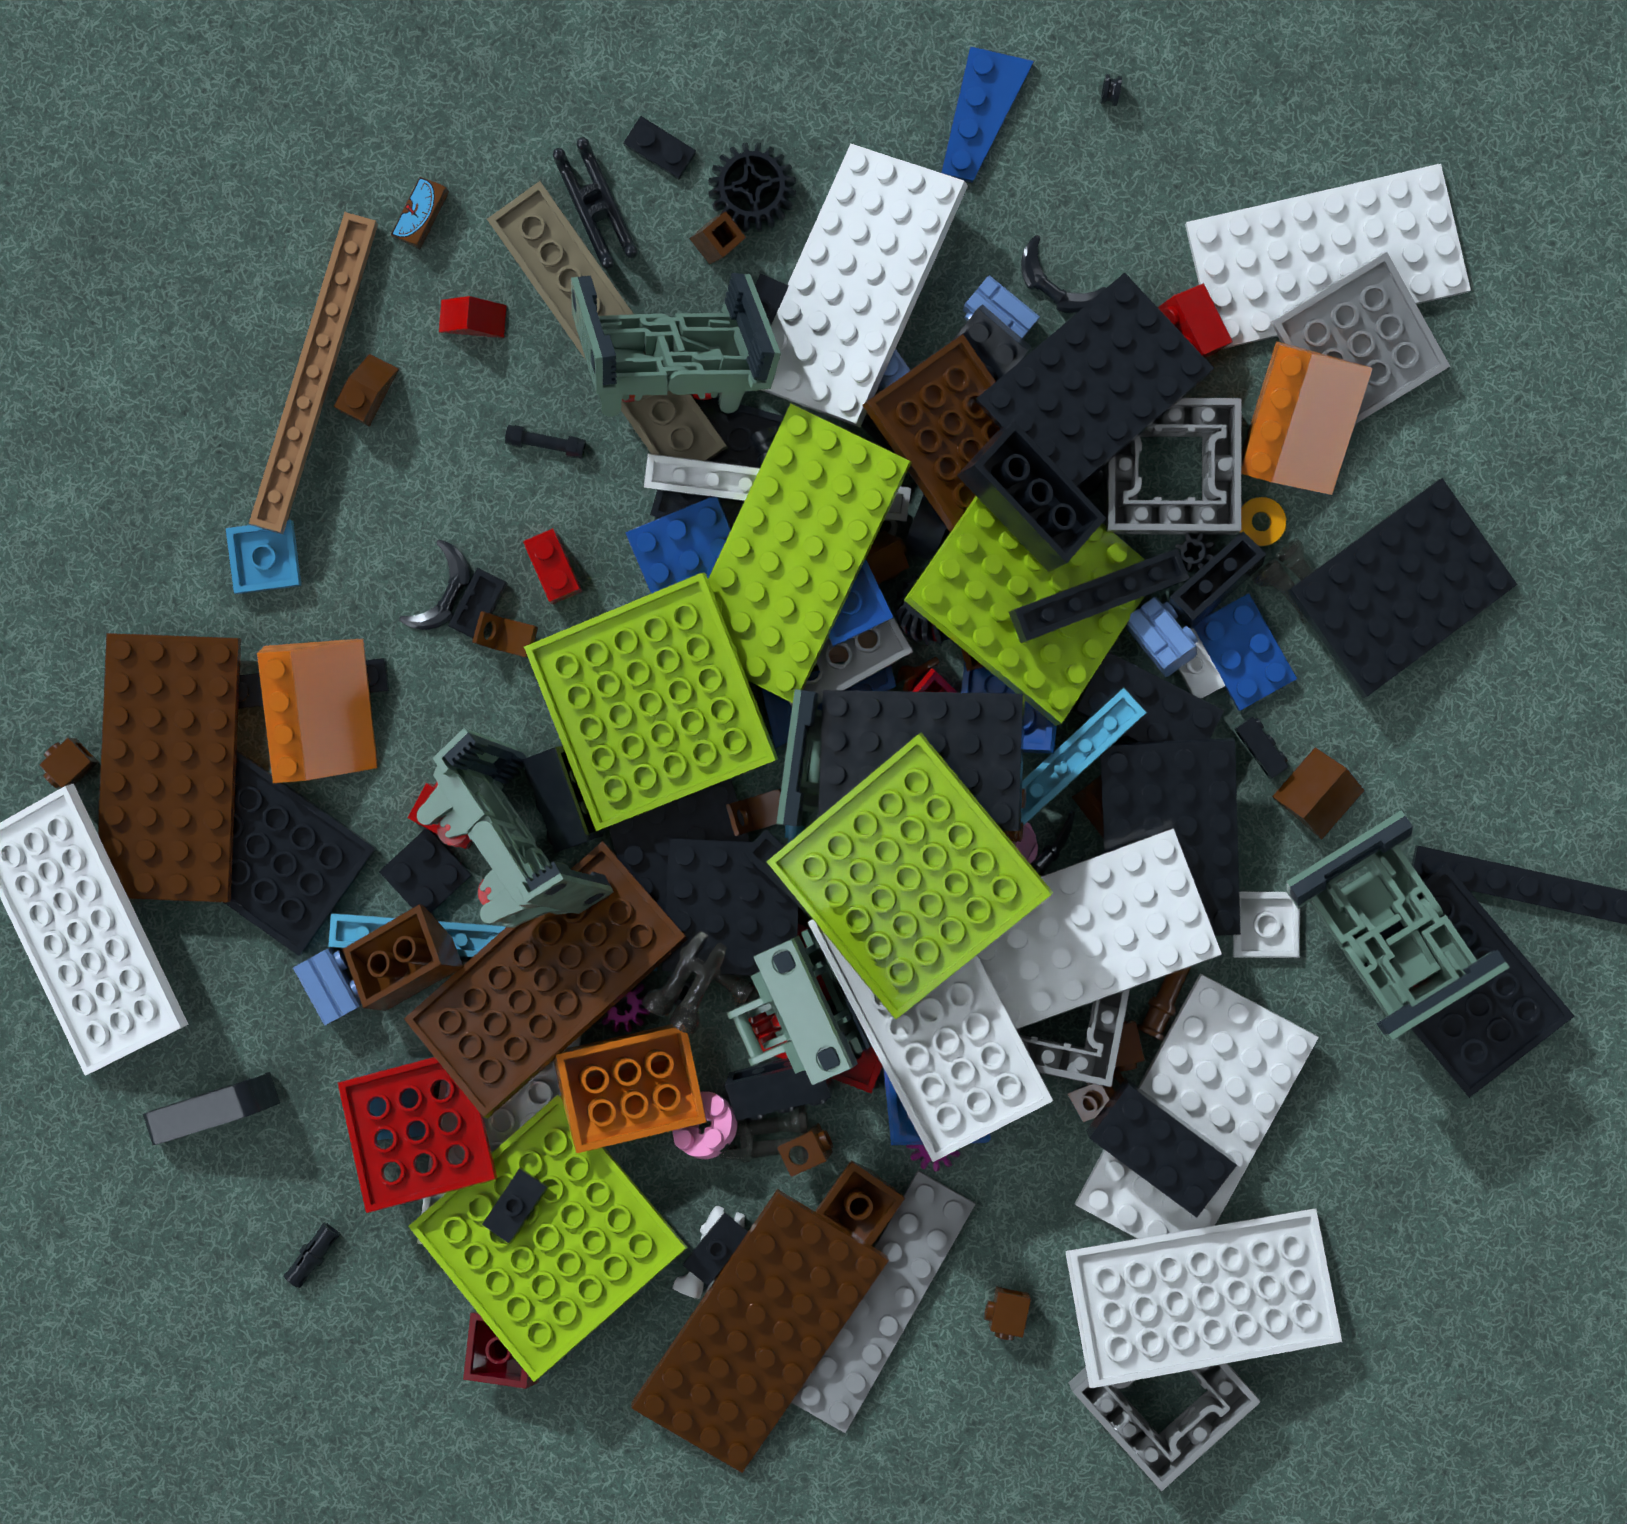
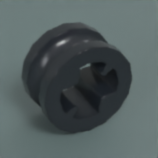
[1100,74,1122,106]

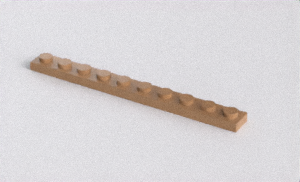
[249,212,378,534]

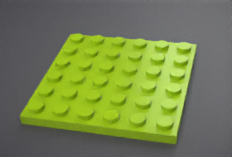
[904,496,1145,726]
[524,573,778,831]
[767,733,1053,1019]
[408,1095,688,1382]

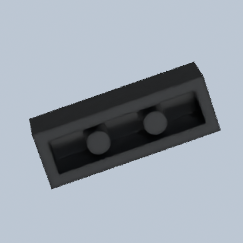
[1234,717,1289,779]

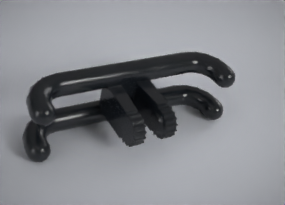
[552,137,638,269]

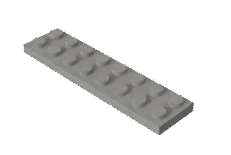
[791,1170,975,1433]

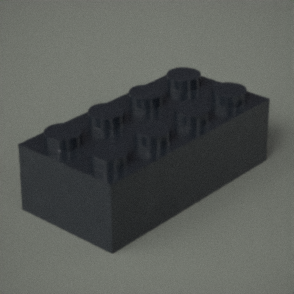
[957,421,1106,572]
[1073,652,1224,742]
[1086,1078,1237,1218]

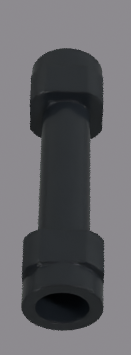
[505,425,586,459]

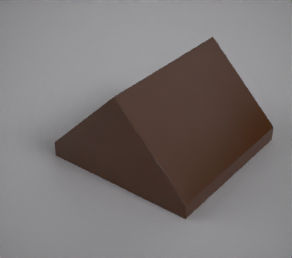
[1272,747,1365,840]
[815,1160,905,1246]

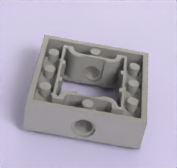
[1104,398,1241,535]
[1017,989,1130,1087]
[1068,1363,1260,1491]

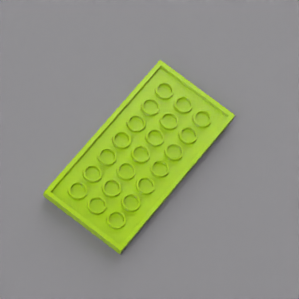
[708,403,912,703]

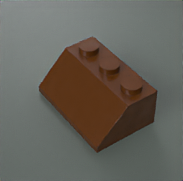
[343,904,463,1011]

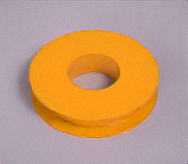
[1240,497,1286,546]

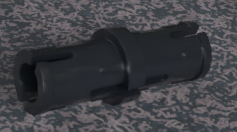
[284,1222,341,1288]

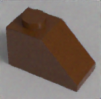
[334,354,399,427]

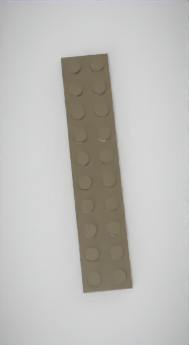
[487,181,728,461]

